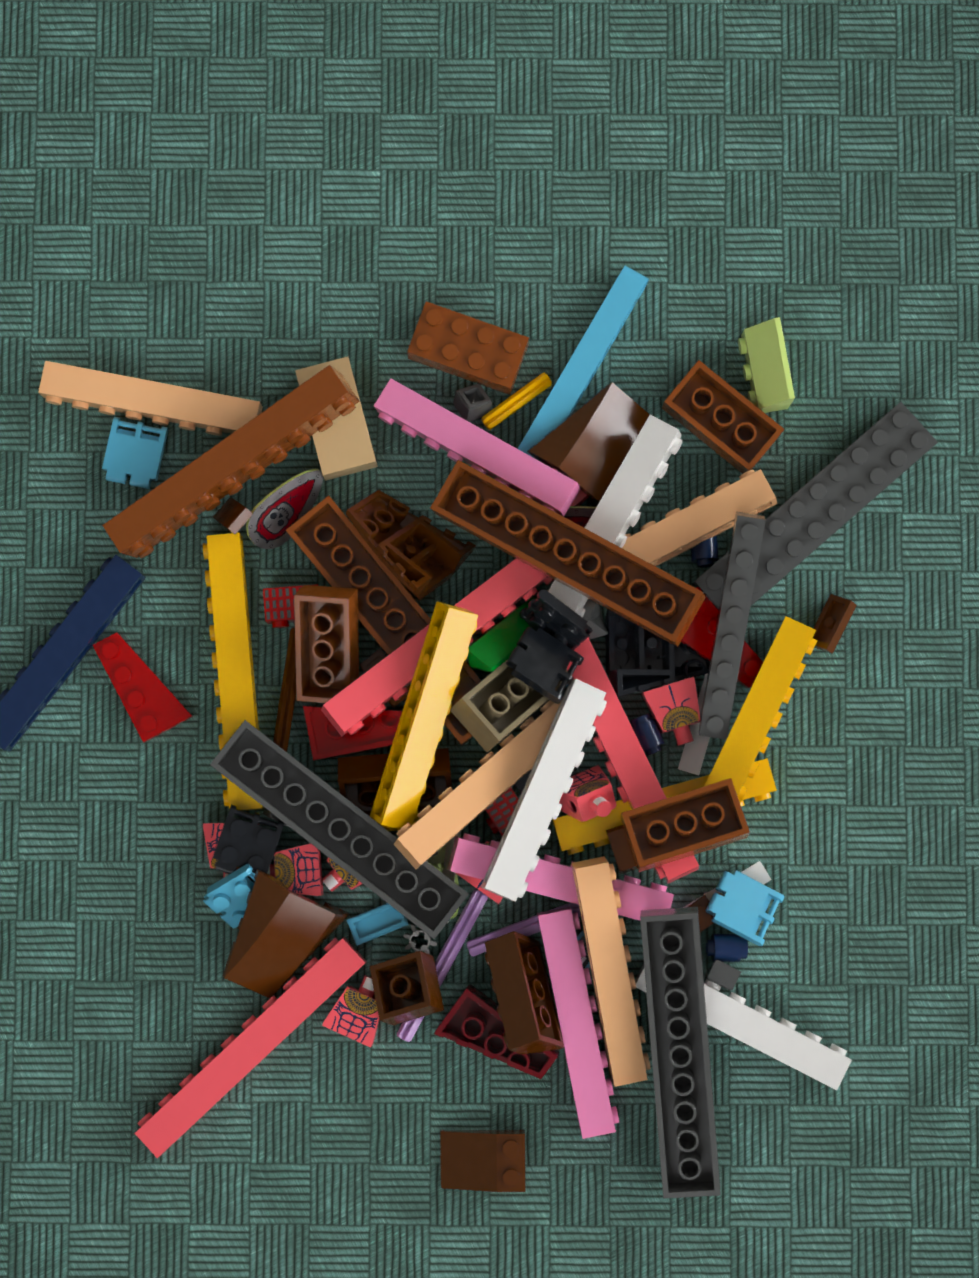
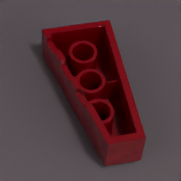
[433,983,560,1079]

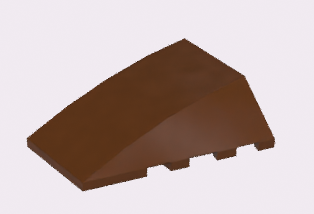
[527,382,650,507]
[346,490,476,600]
[223,869,349,998]

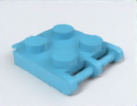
[102,417,168,489]
[203,864,255,929]
[705,870,784,946]

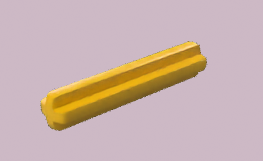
[481,372,552,430]

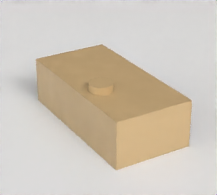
[295,357,378,481]

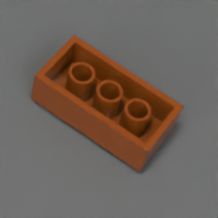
[407,301,529,395]
[662,360,784,474]
[294,585,359,703]
[621,778,750,872]

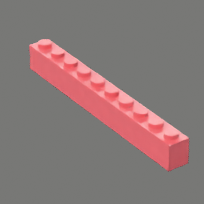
[321,559,555,736]
[566,637,699,883]
[135,937,367,1158]

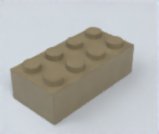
[451,661,568,752]

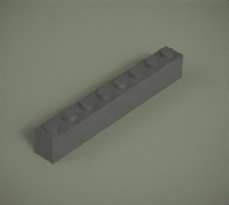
[698,511,766,740]

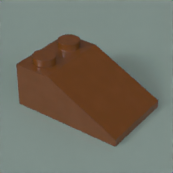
[440,1130,526,1192]

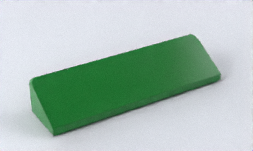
[468,595,537,672]

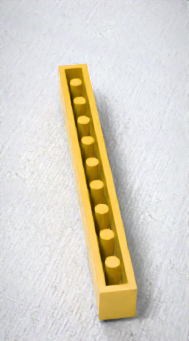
[203,533,265,811]

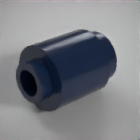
[690,535,719,568]
[629,713,665,756]
[706,934,748,962]

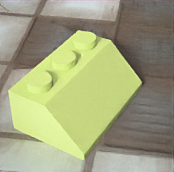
[738,317,795,413]

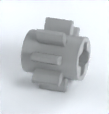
[403,924,438,954]

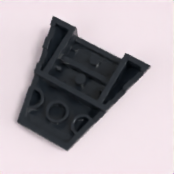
[605,609,710,697]

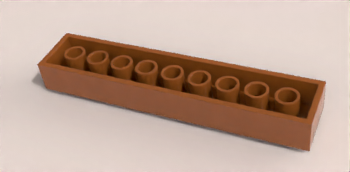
[102,365,360,558]
[430,460,706,647]
[286,496,481,746]

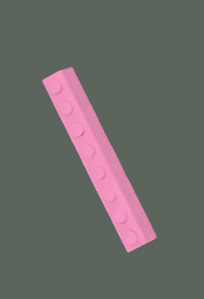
[374,378,581,517]
[447,833,674,921]
[537,907,619,1139]

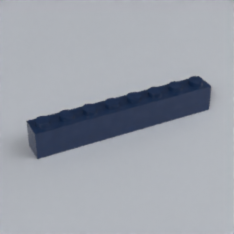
[0,555,146,751]

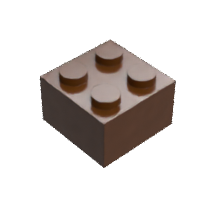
[369,951,444,1025]

